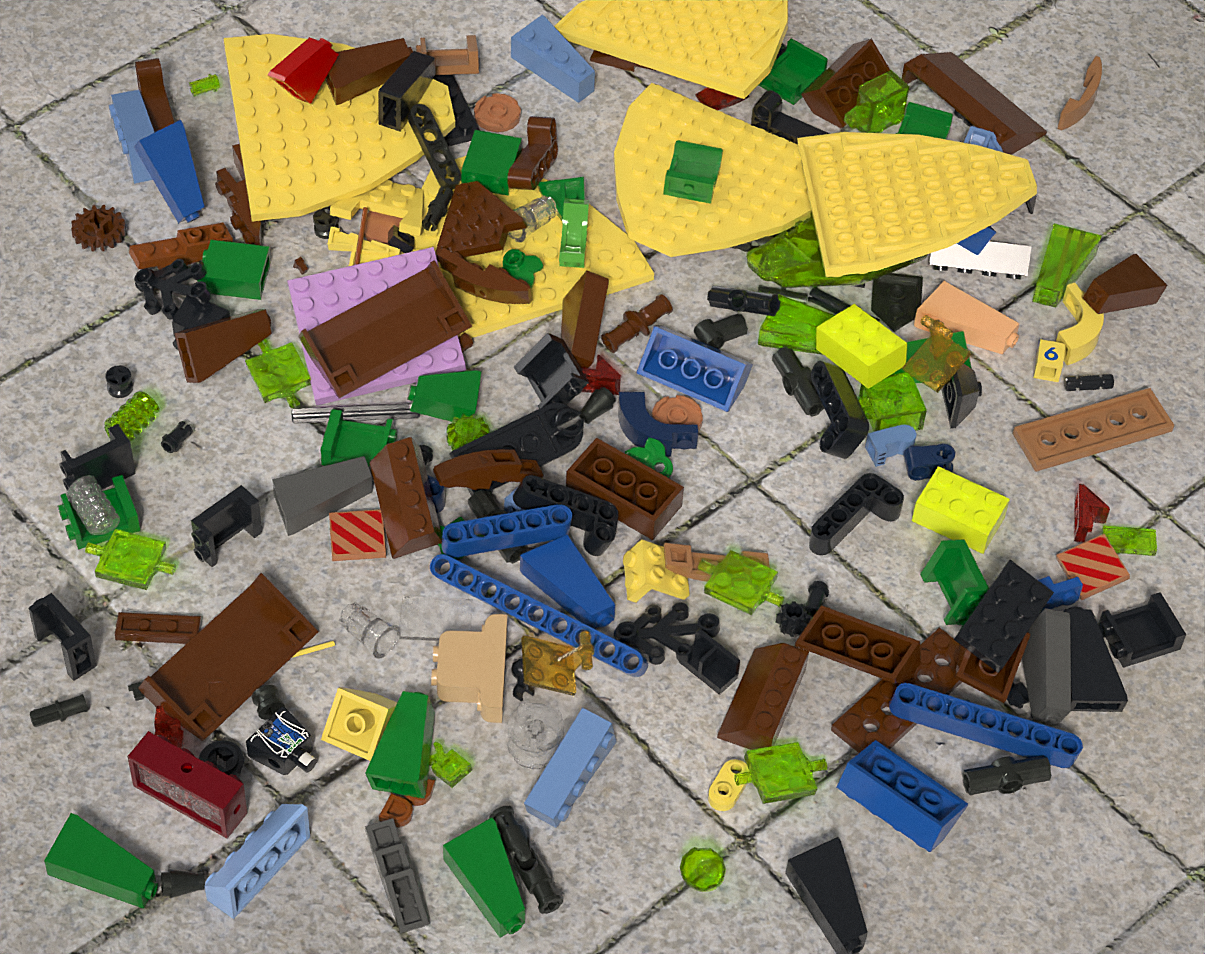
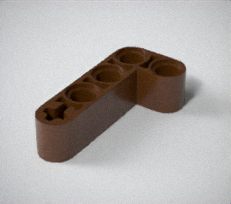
[135,58,174,133]
[508,116,558,190]

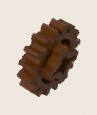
[71,205,126,252]

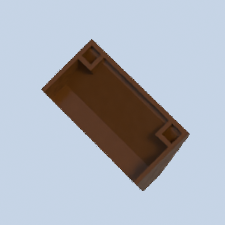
[901,52,1047,155]
[298,260,472,399]
[138,573,319,741]

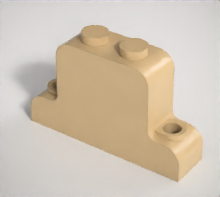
[431,614,507,723]

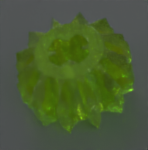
[446,413,490,451]

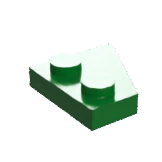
[538,177,586,222]

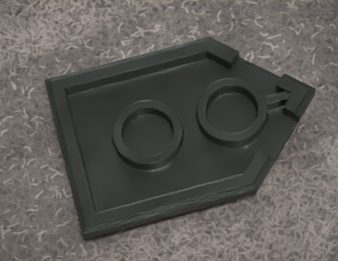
[871,271,923,332]

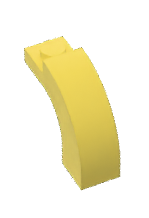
[1056,283,1104,365]

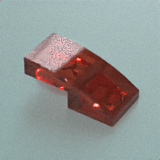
[695,87,750,110]

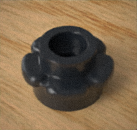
[1007,682,1029,709]

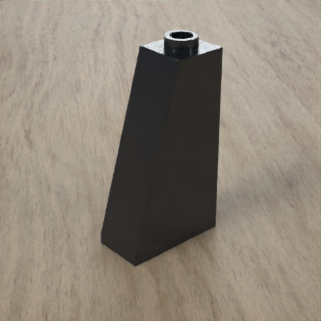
[378,51,436,132]
[1063,607,1128,712]
[785,837,868,954]

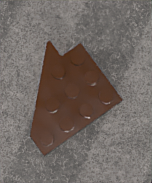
[435,181,528,262]

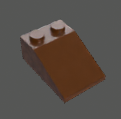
[954,632,1031,703]

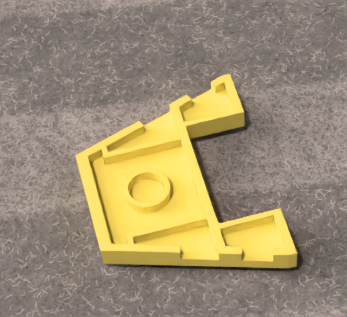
[330,180,423,236]
[327,227,401,266]

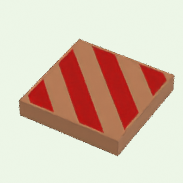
[329,509,386,561]
[1056,534,1130,601]

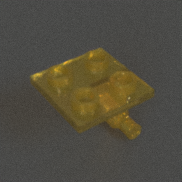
[902,315,971,393]
[521,631,594,696]

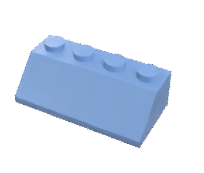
[205,804,310,919]

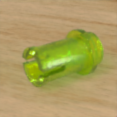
[188,74,220,97]

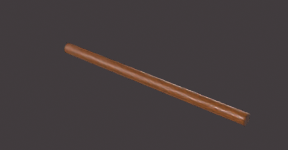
[354,207,368,265]

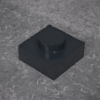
[388,225,414,253]

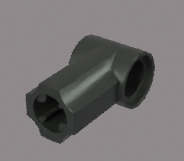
[694,314,748,349]

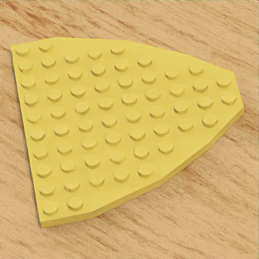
[554,0,788,99]
[223,34,455,221]
[613,83,813,257]
[797,132,1037,277]
[402,156,654,338]

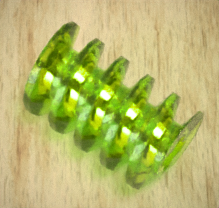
[104,391,160,441]

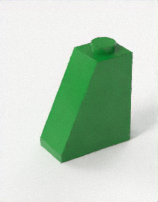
[407,370,482,426]

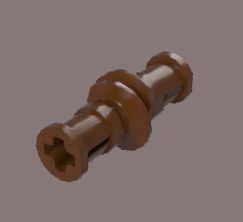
[601,294,673,353]

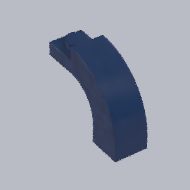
[618,392,698,457]

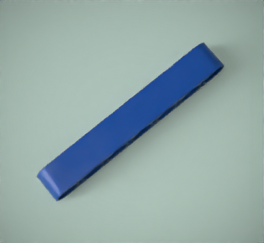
[889,683,1083,768]

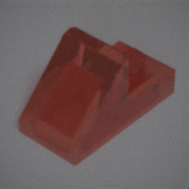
[581,355,621,395]
[1074,484,1110,542]

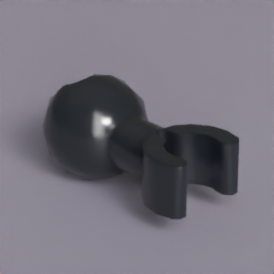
[511,658,535,701]

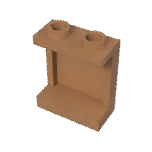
[416,35,479,75]

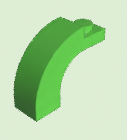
[559,198,589,268]

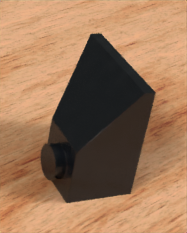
[941,356,982,429]

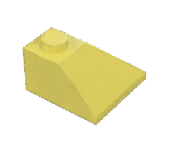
[321,687,397,761]

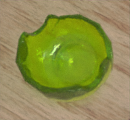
[680,847,726,892]

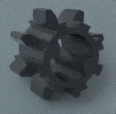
[775,601,810,637]

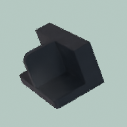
[679,629,740,695]

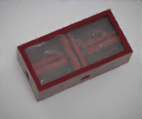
[127,731,247,839]

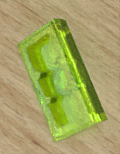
[1101,525,1157,556]

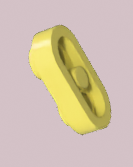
[708,759,750,811]

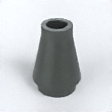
[579,387,616,424]
[161,869,205,899]

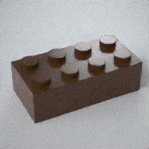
[566,438,684,540]

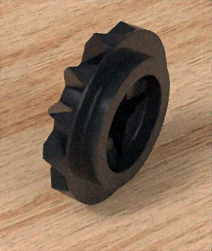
[199,741,245,775]

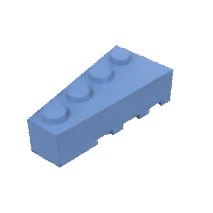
[511,14,595,103]
[108,90,154,184]
[524,708,616,828]

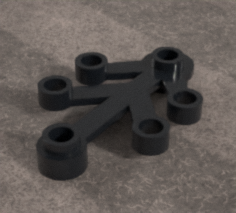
[134,259,211,320]
[614,602,720,665]

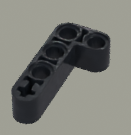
[751,90,830,144]
[811,361,869,459]
[809,473,904,556]
[513,475,618,556]

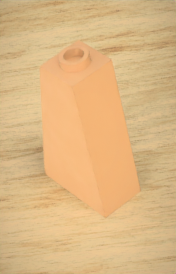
[914,281,1020,354]

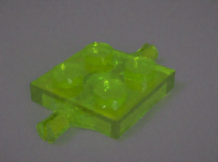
[245,339,311,408]
[85,529,176,590]
[698,550,784,615]
[734,742,827,804]

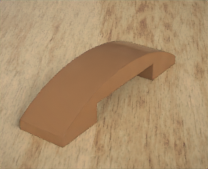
[1057,56,1102,130]
[663,543,770,583]

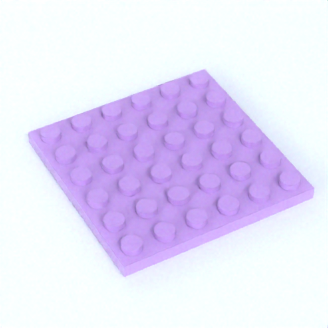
[287,247,466,406]

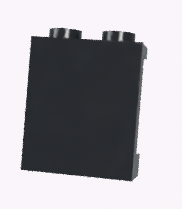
[514,333,589,409]
[59,424,136,499]
[191,485,262,567]
[1098,592,1186,668]
[28,593,97,681]

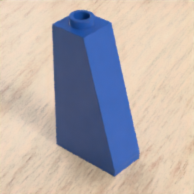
[134,120,205,224]
[520,535,615,629]

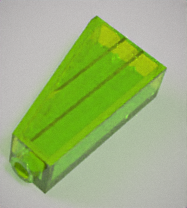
[1032,223,1102,308]
[758,294,835,355]

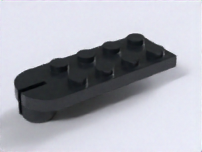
[449,403,584,496]

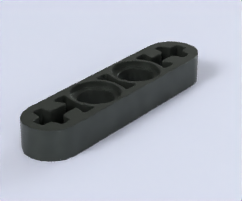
[408,104,461,190]

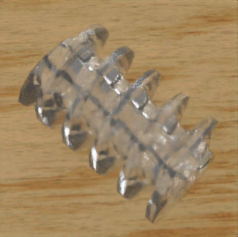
[67,475,120,535]

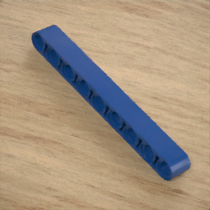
[430,554,648,677]

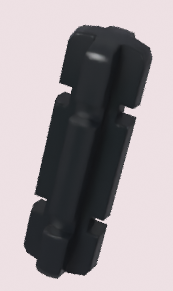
[1064,374,1114,391]

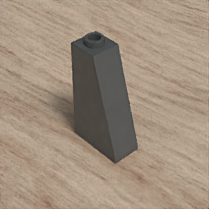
[272,456,374,536]
[1022,608,1071,725]

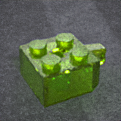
[844,70,909,133]
[859,372,927,432]

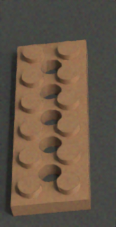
[1012,388,1174,472]

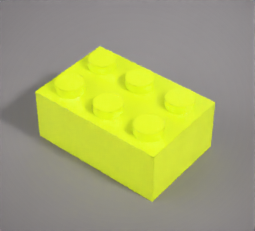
[816,304,907,389]
[912,466,1010,554]

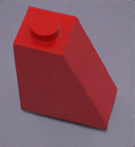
[268,37,339,104]

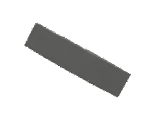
[365,818,429,934]

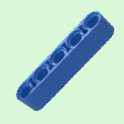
[442,505,572,558]

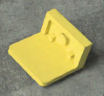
[623,539,690,603]

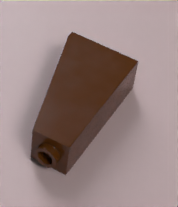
[325,38,413,105]
[1083,254,1168,314]
[561,270,609,373]
[174,309,272,383]

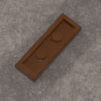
[115,612,202,644]

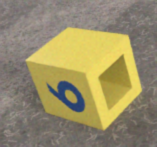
[1033,339,1065,382]

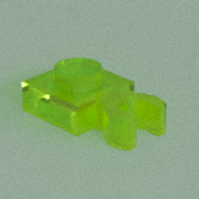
[429,742,473,788]

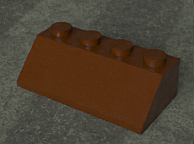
[801,38,895,128]
[370,437,442,559]
[795,605,921,683]
[717,643,809,757]

